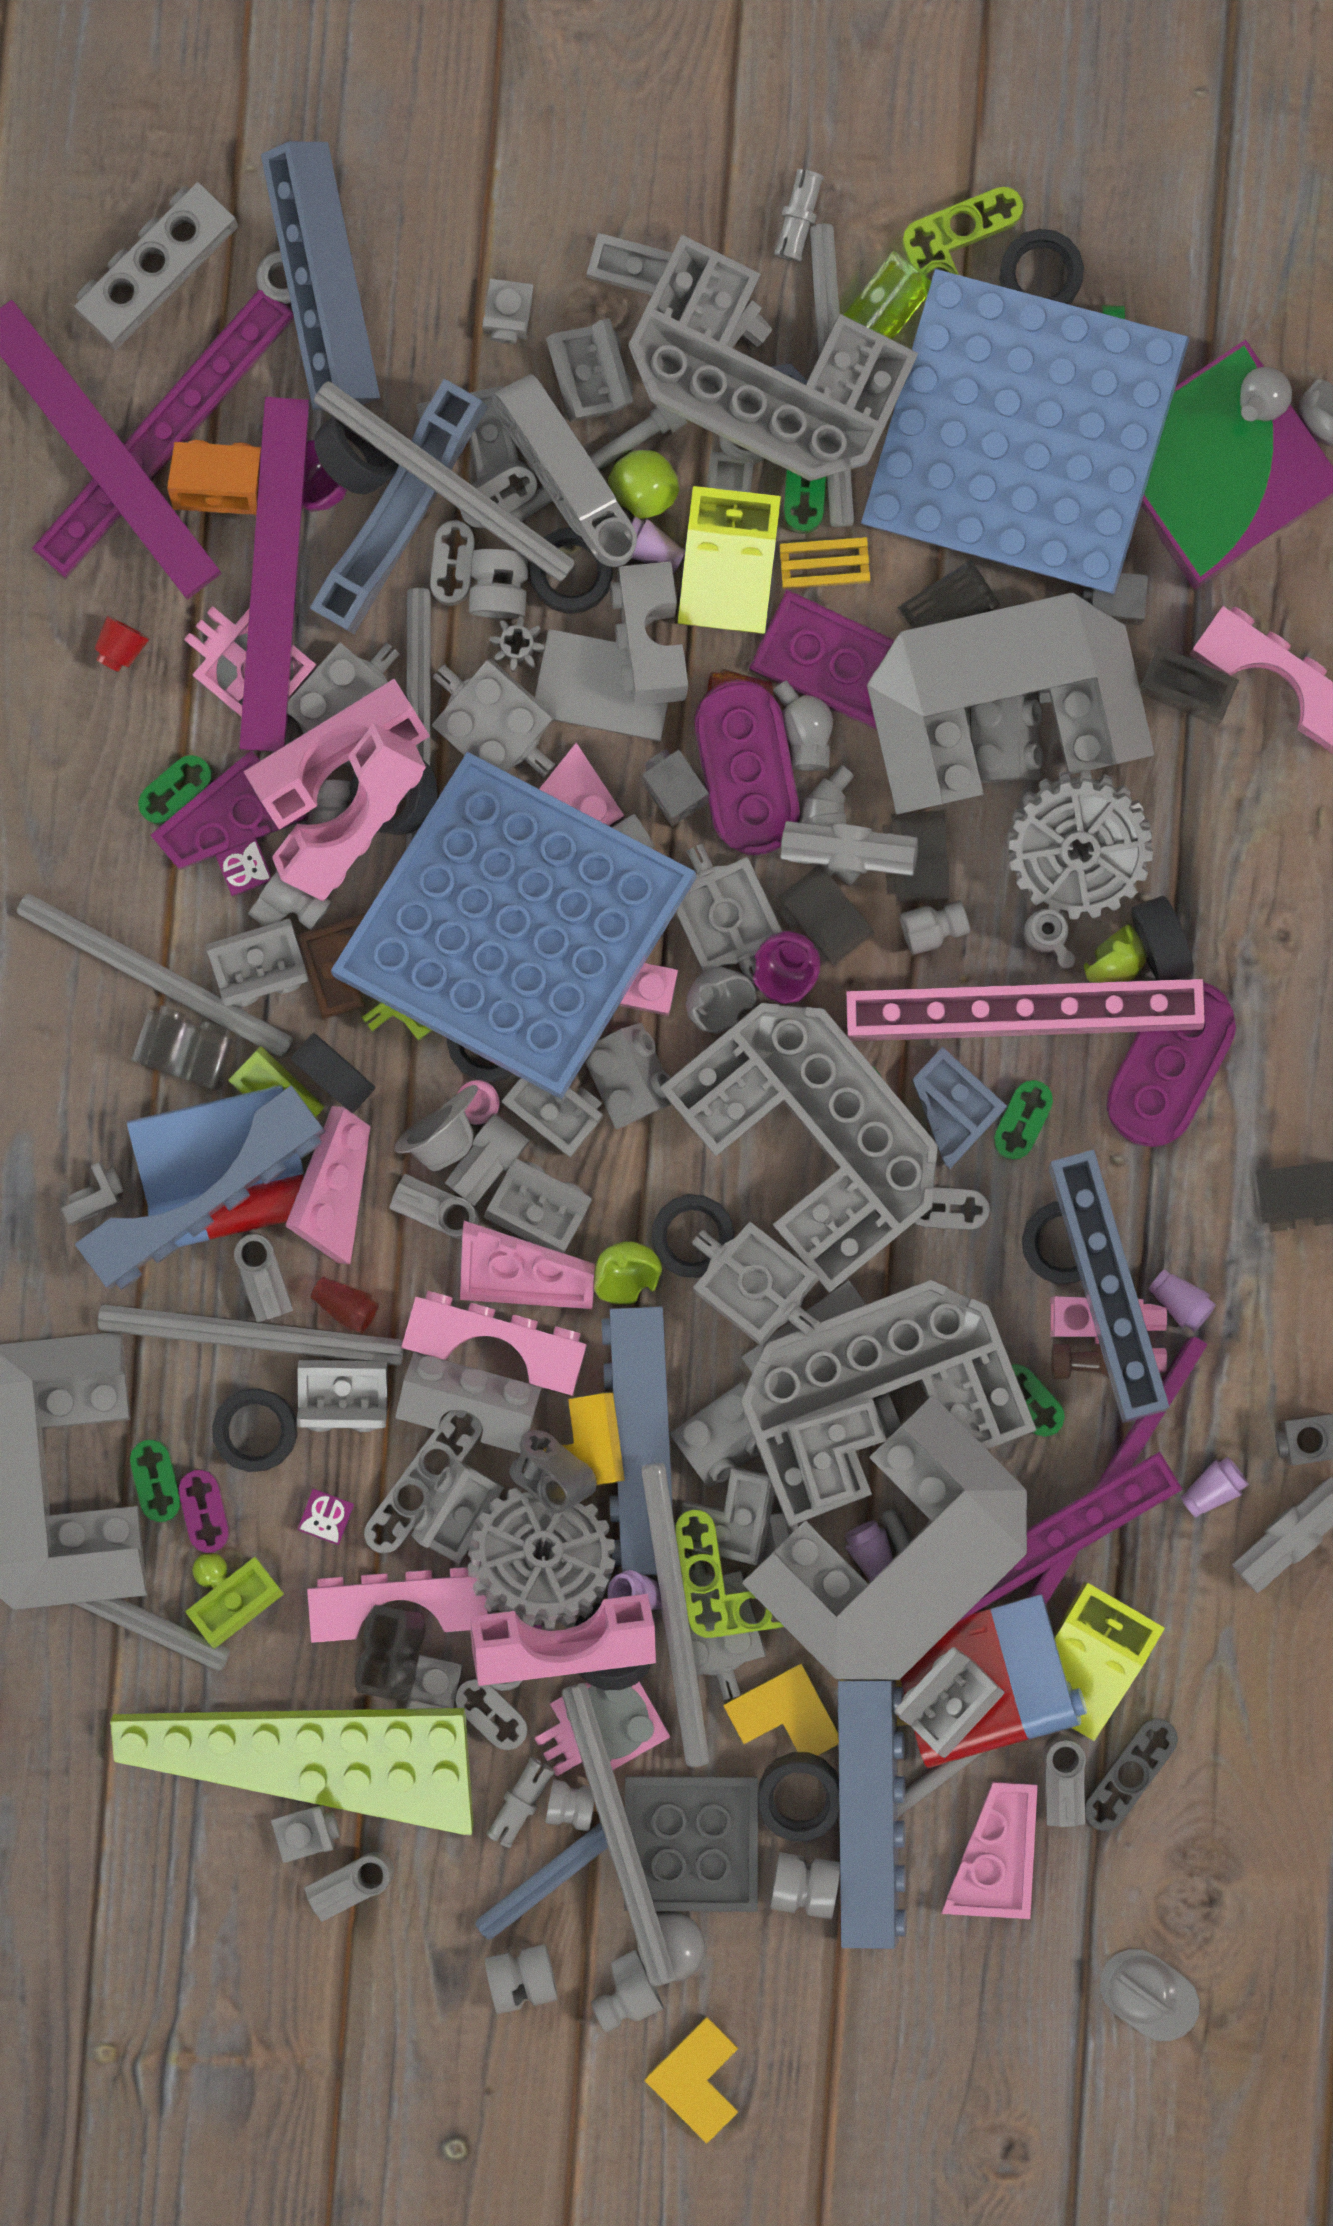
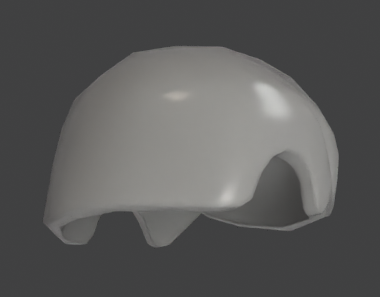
[1298,379,1333,446]
[685,967,756,1034]
[638,1911,706,1982]

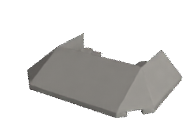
[628,235,918,481]
[867,593,1155,815]
[659,1003,938,1293]
[740,1280,1036,1527]
[0,1332,147,1610]
[742,1395,1027,1680]

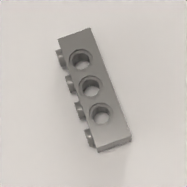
[74,182,238,350]

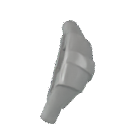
[798,765,860,887]

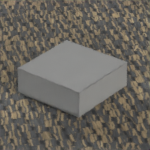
[707,451,754,493]

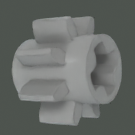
[490,616,545,673]

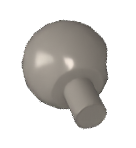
[1240,367,1292,421]
[773,680,833,746]

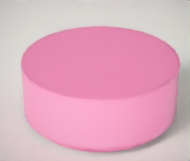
[457,1080,500,1125]

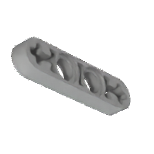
[364,1410,483,1553]

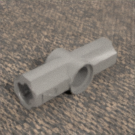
[781,821,919,876]
[1231,1476,1333,1593]

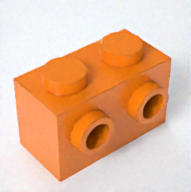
[167,440,261,515]

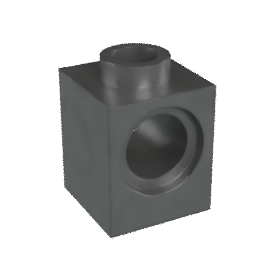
[1275,1413,1333,1466]

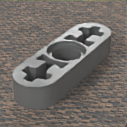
[1085,1718,1178,1831]

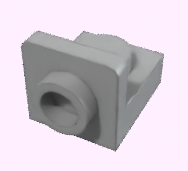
[482,279,534,344]
[61,1162,123,1226]
[407,1655,463,1709]
[271,1805,340,1863]

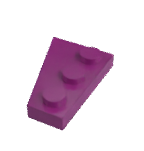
[150,751,308,870]

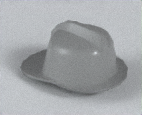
[394,1085,478,1171]
[1100,1949,1200,2041]

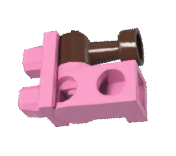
[1050,1296,1167,1379]

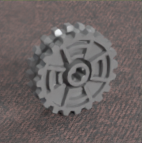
[1007,770,1153,919]
[467,1488,615,1631]

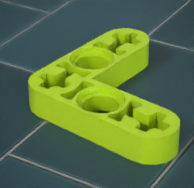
[902,187,1023,302]
[675,1509,784,1638]

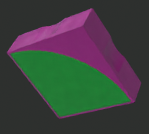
[1141,339,1333,590]

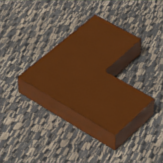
[296,913,366,1020]

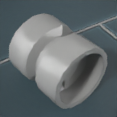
[469,549,529,619]
[770,1852,840,1919]
[485,1944,558,2015]

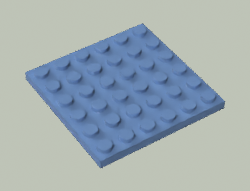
[861,269,1190,595]
[331,752,697,1099]

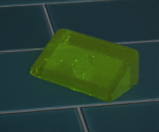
[843,250,932,340]

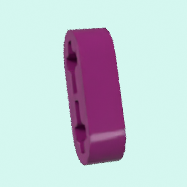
[179,1470,230,1553]

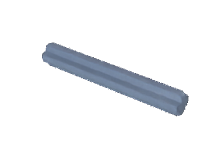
[475,1822,608,1940]

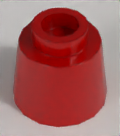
[94,616,150,672]

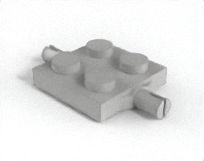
[288,642,400,767]
[431,659,556,778]
[676,844,782,985]
[692,1222,820,1346]
[660,1551,766,1700]

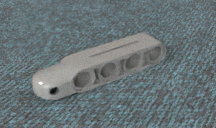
[491,374,637,567]

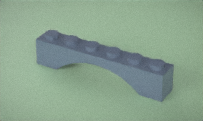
[310,378,488,635]
[75,1086,326,1290]

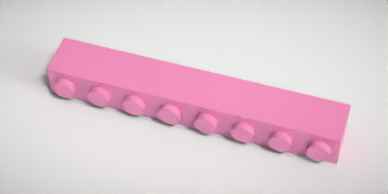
[846,979,1204,1042]

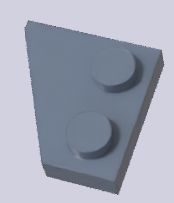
[912,1047,1007,1170]

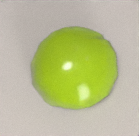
[608,450,680,519]
[1084,924,1147,983]
[594,1241,662,1305]

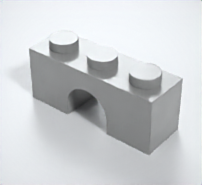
[610,561,688,706]
[395,1352,542,1453]

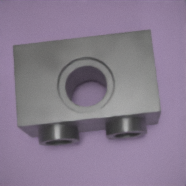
[642,749,709,827]

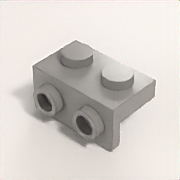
[546,318,633,422]
[971,693,1043,783]
[206,918,308,1007]
[585,1023,671,1130]
[502,1078,604,1158]
[484,1158,592,1253]
[297,1360,388,1432]
[669,1383,761,1488]
[411,1459,504,1564]
[894,1647,1005,1758]

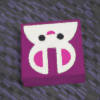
[215,839,272,897]
[297,1488,355,1546]

